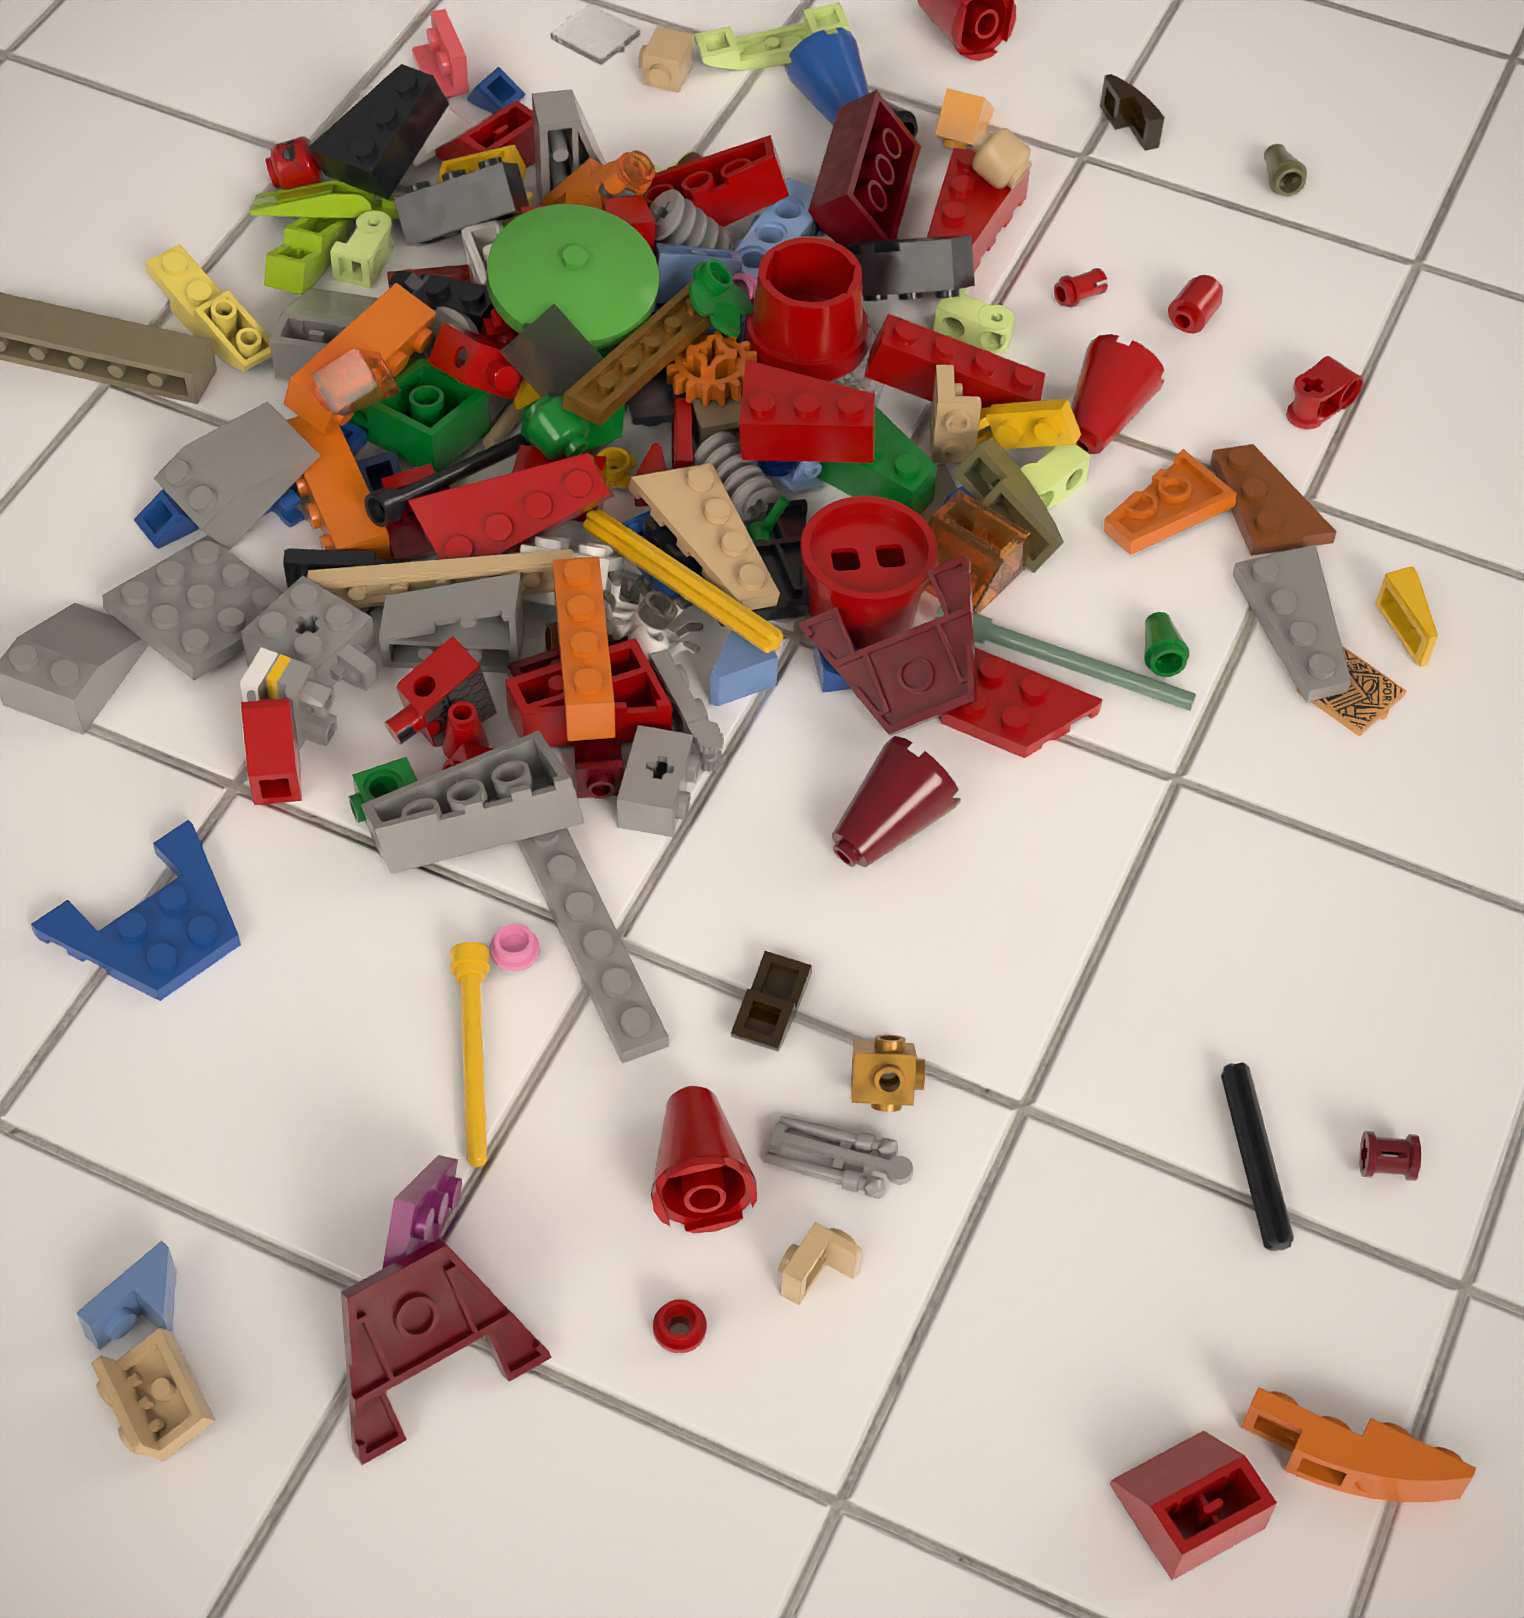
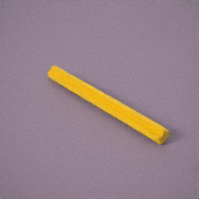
[583,509,783,653]

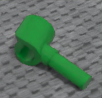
[746,496,789,542]

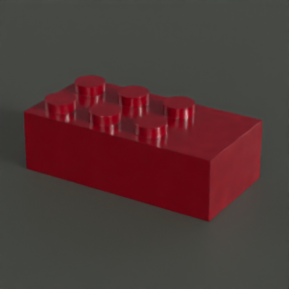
[808,90,921,245]

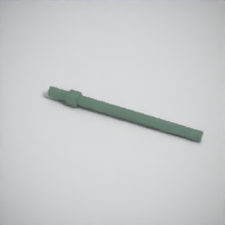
[934,606,1196,711]

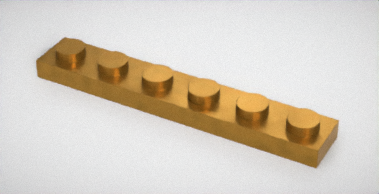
[562,279,712,426]

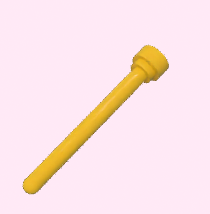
[450,942,490,1168]

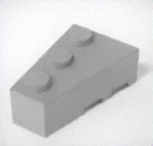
[532,89,607,205]
[379,572,524,673]

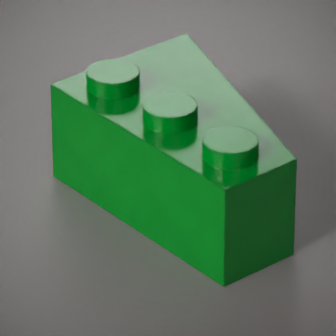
[816,385,938,516]

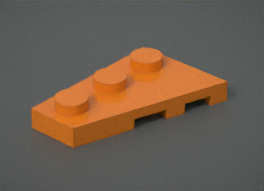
[1104,449,1237,555]

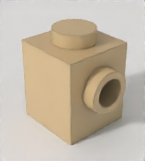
[638,26,693,93]

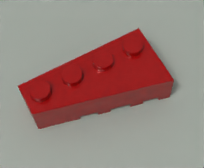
[643,135,789,251]
[927,147,1031,292]
[408,453,614,560]

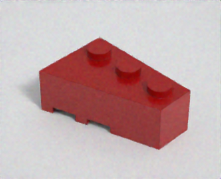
[505,638,672,747]

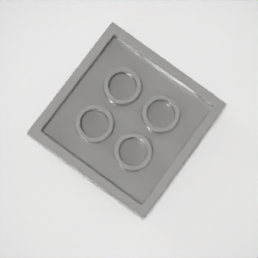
[102,535,283,681]

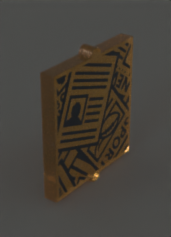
[1296,647,1407,737]

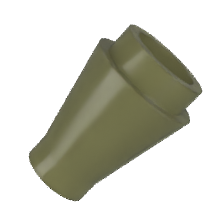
[1264,144,1307,196]

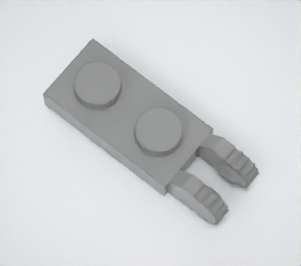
[650,649,724,773]

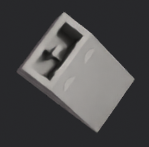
[269,287,378,380]

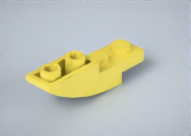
[145,244,272,372]

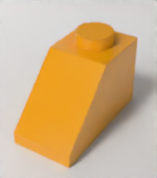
[935,88,994,150]

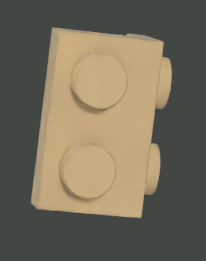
[91,1327,216,1461]

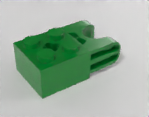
[348,358,491,472]

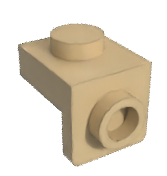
[778,1222,862,1305]

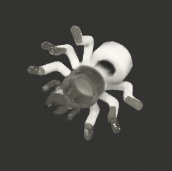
[603,571,704,663]

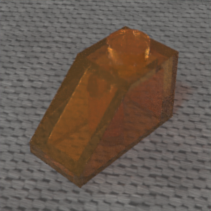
[311,347,401,416]

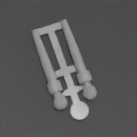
[764,1116,913,1199]

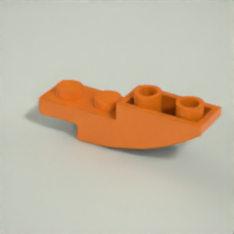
[1241,1387,1476,1502]

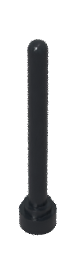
[364,433,532,527]

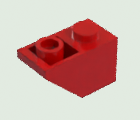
[241,698,302,805]

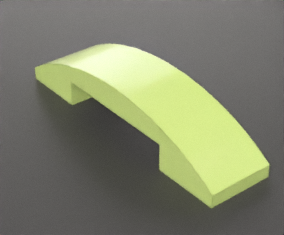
[694,2,850,70]

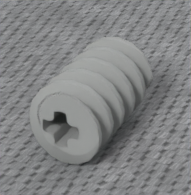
[649,189,734,251]
[692,432,780,527]

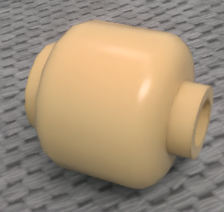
[971,128,1032,189]

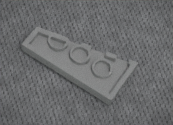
[1233,545,1351,703]

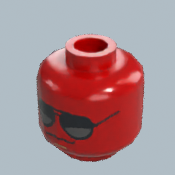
[265,136,323,190]

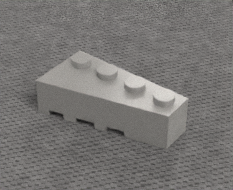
[361,730,585,874]

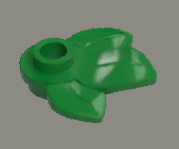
[689,259,753,337]

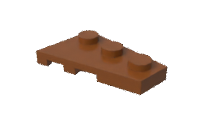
[1210,444,1337,556]

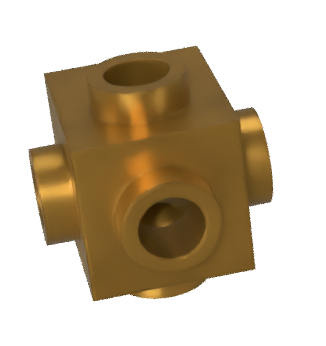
[851,1034,925,1112]

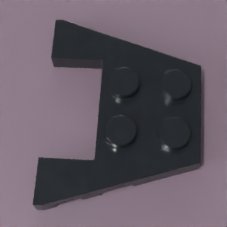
[642,499,809,627]

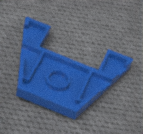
[31,820,241,1001]

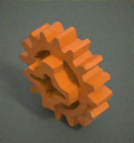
[666,330,757,407]

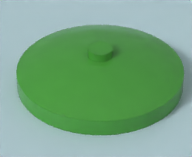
[486,204,659,352]

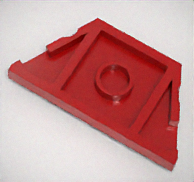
[941,647,1103,758]

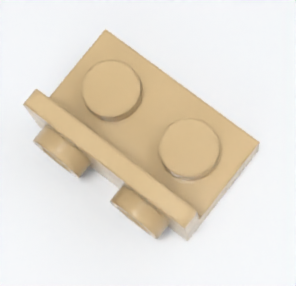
[930,365,981,463]

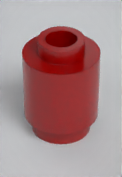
[1168,274,1223,334]

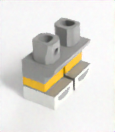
[240,648,338,751]

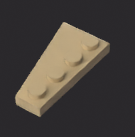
[628,463,780,610]

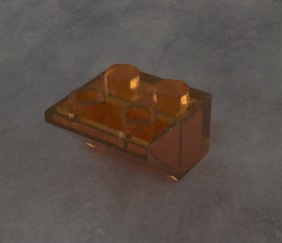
[925,490,1031,614]

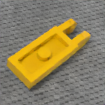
[976,399,1081,449]

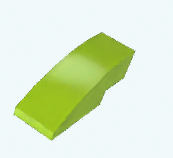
[264,217,354,295]

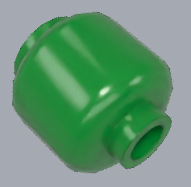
[525,395,590,461]

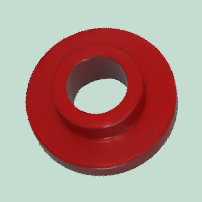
[653,1299,707,1353]

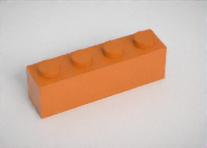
[283,283,437,435]
[287,416,392,560]
[553,557,615,741]

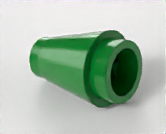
[1144,612,1189,677]

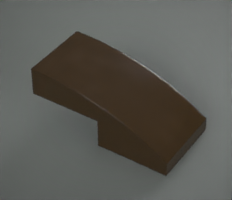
[1100,74,1165,151]
[731,951,812,1052]

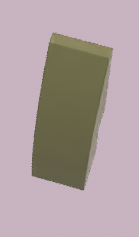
[952,437,1064,573]

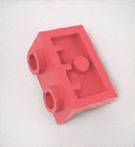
[412,9,469,99]

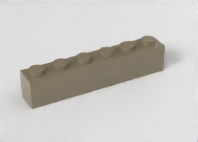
[0,292,217,404]

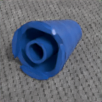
[785,27,870,126]

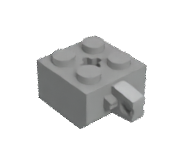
[241,576,378,691]

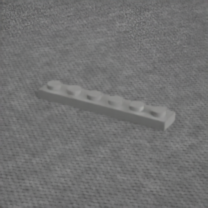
[517,828,669,1063]

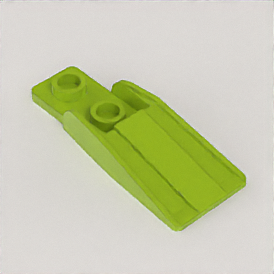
[249,180,401,219]

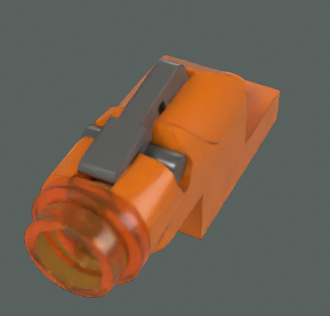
[542,150,655,210]

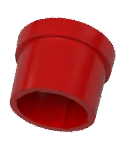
[743,237,869,381]
[801,496,938,650]

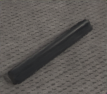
[1221,1062,1294,1251]

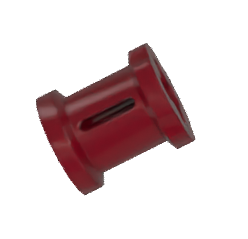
[1359,1131,1421,1181]

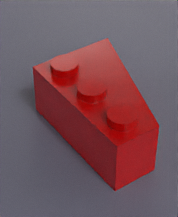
[739,360,876,463]

